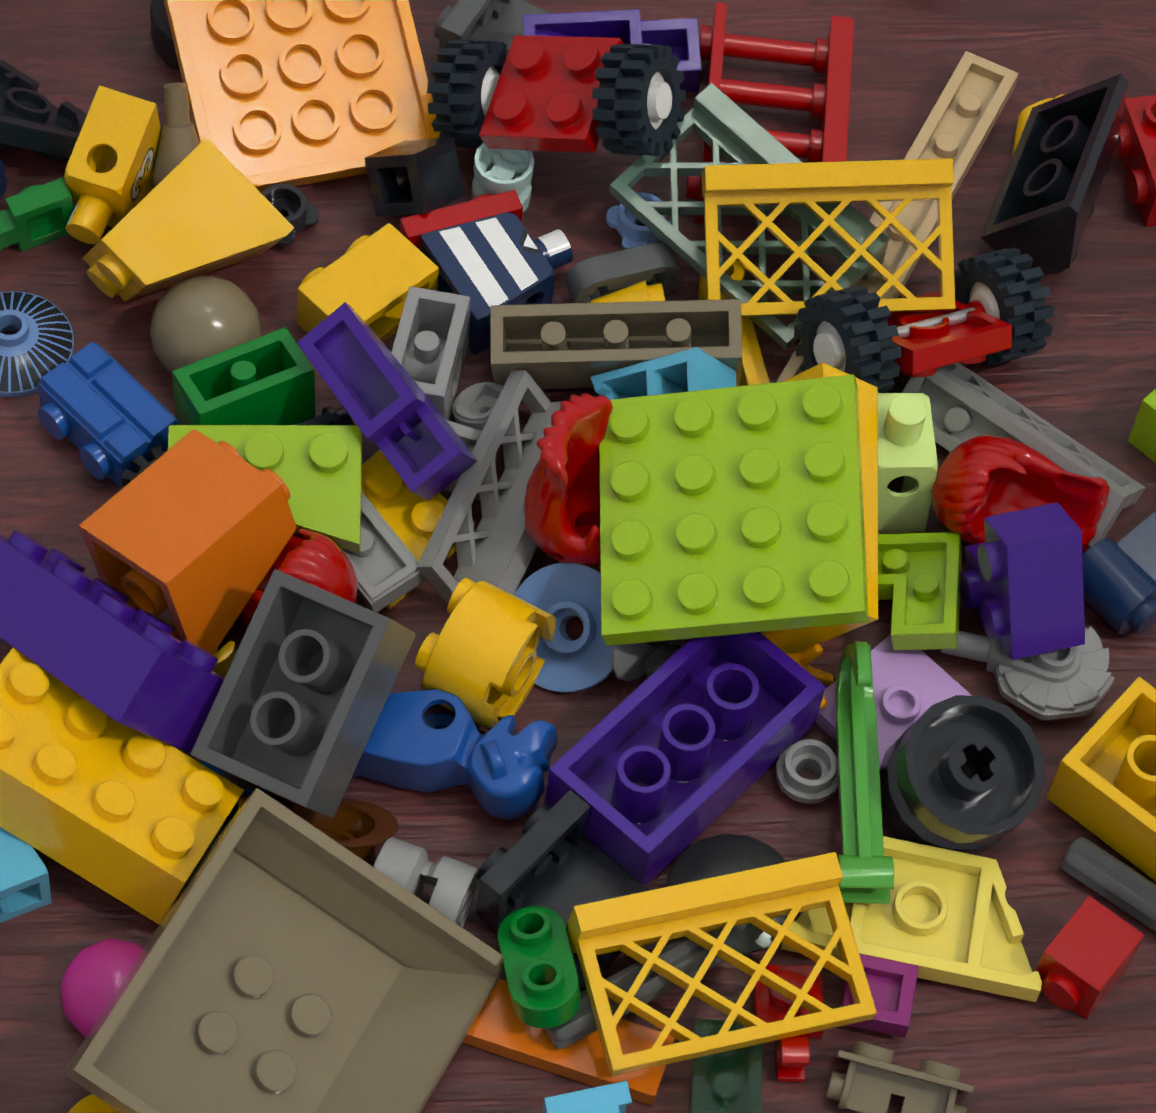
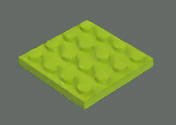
[599,374,869,646]

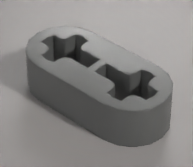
[565,243,683,303]

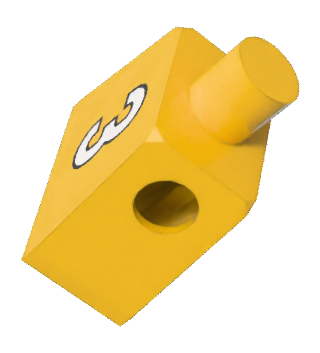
[64,85,161,244]

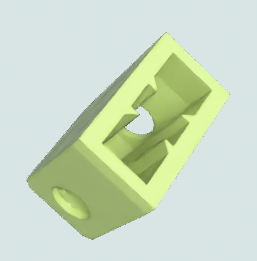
[878,393,938,534]

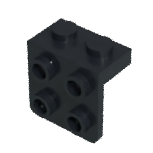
[476,790,650,992]

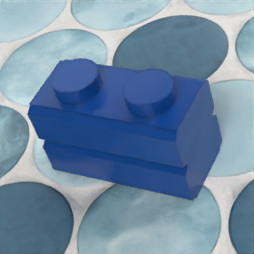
[38,342,179,487]

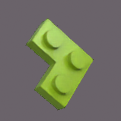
[878,532,962,650]

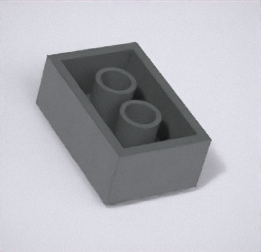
[190,569,416,818]

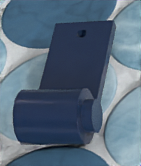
[1082,511,1156,635]

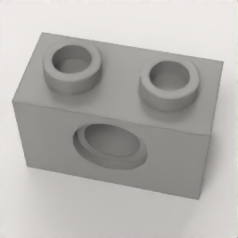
[391,286,471,420]

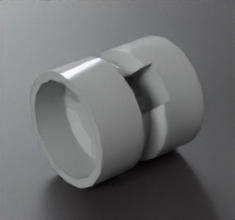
[374,837,480,928]

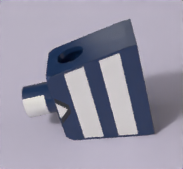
[420,212,573,355]

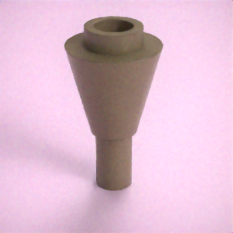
[151,82,200,186]

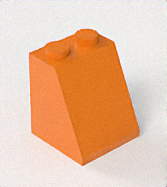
[79,429,297,655]

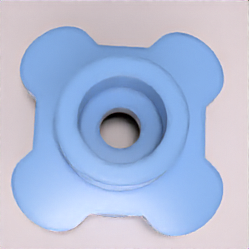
[606,192,671,249]

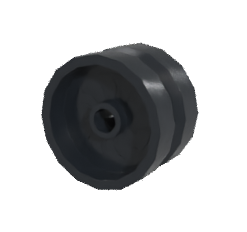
[879,695,1045,855]

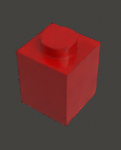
[1035,895,1145,1020]

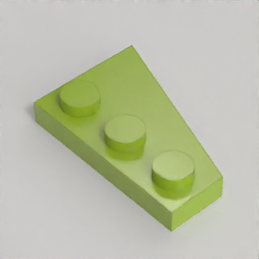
[168,425,362,554]

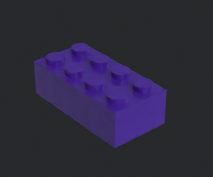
[0,529,225,753]
[544,632,826,886]

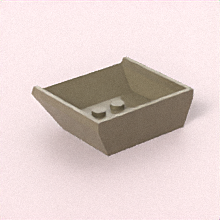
[66,788,504,1113]

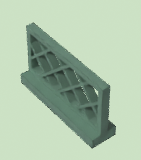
[609,83,889,350]

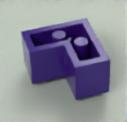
[960,502,1085,660]

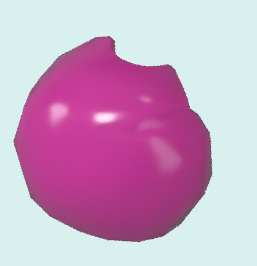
[60,938,144,1038]

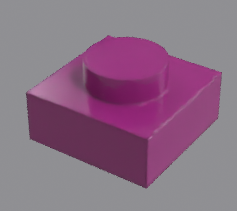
[841,953,918,1038]

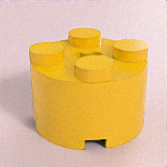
[414,578,556,731]

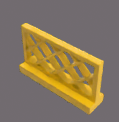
[701,158,955,317]
[566,852,877,1077]

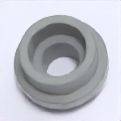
[775,739,839,804]

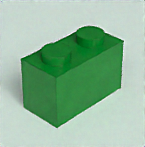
[172,327,316,425]

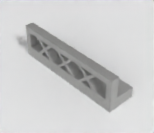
[902,363,1146,547]
[416,370,562,604]

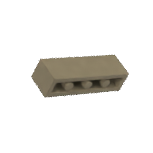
[490,299,742,389]

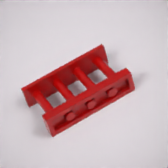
[686,2,854,224]

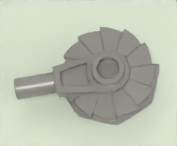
[940,626,1115,720]

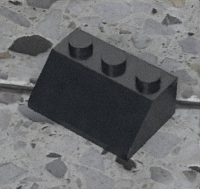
[981,74,1128,276]

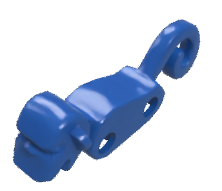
[199,689,558,820]

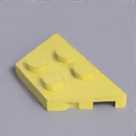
[781,836,1042,1002]

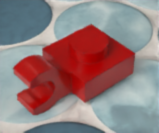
[752,965,824,1082]

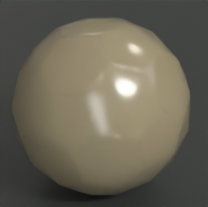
[150,276,261,374]

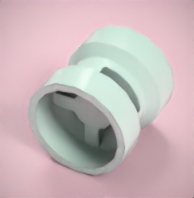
[471,142,534,212]

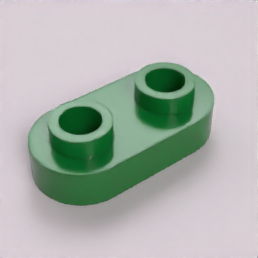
[498,906,581,1028]

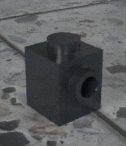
[364,137,465,217]

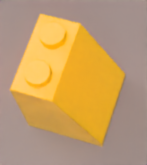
[82,137,294,302]

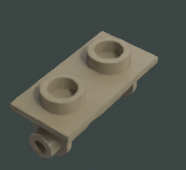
[826,1041,974,1113]

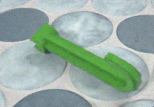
[835,641,894,904]

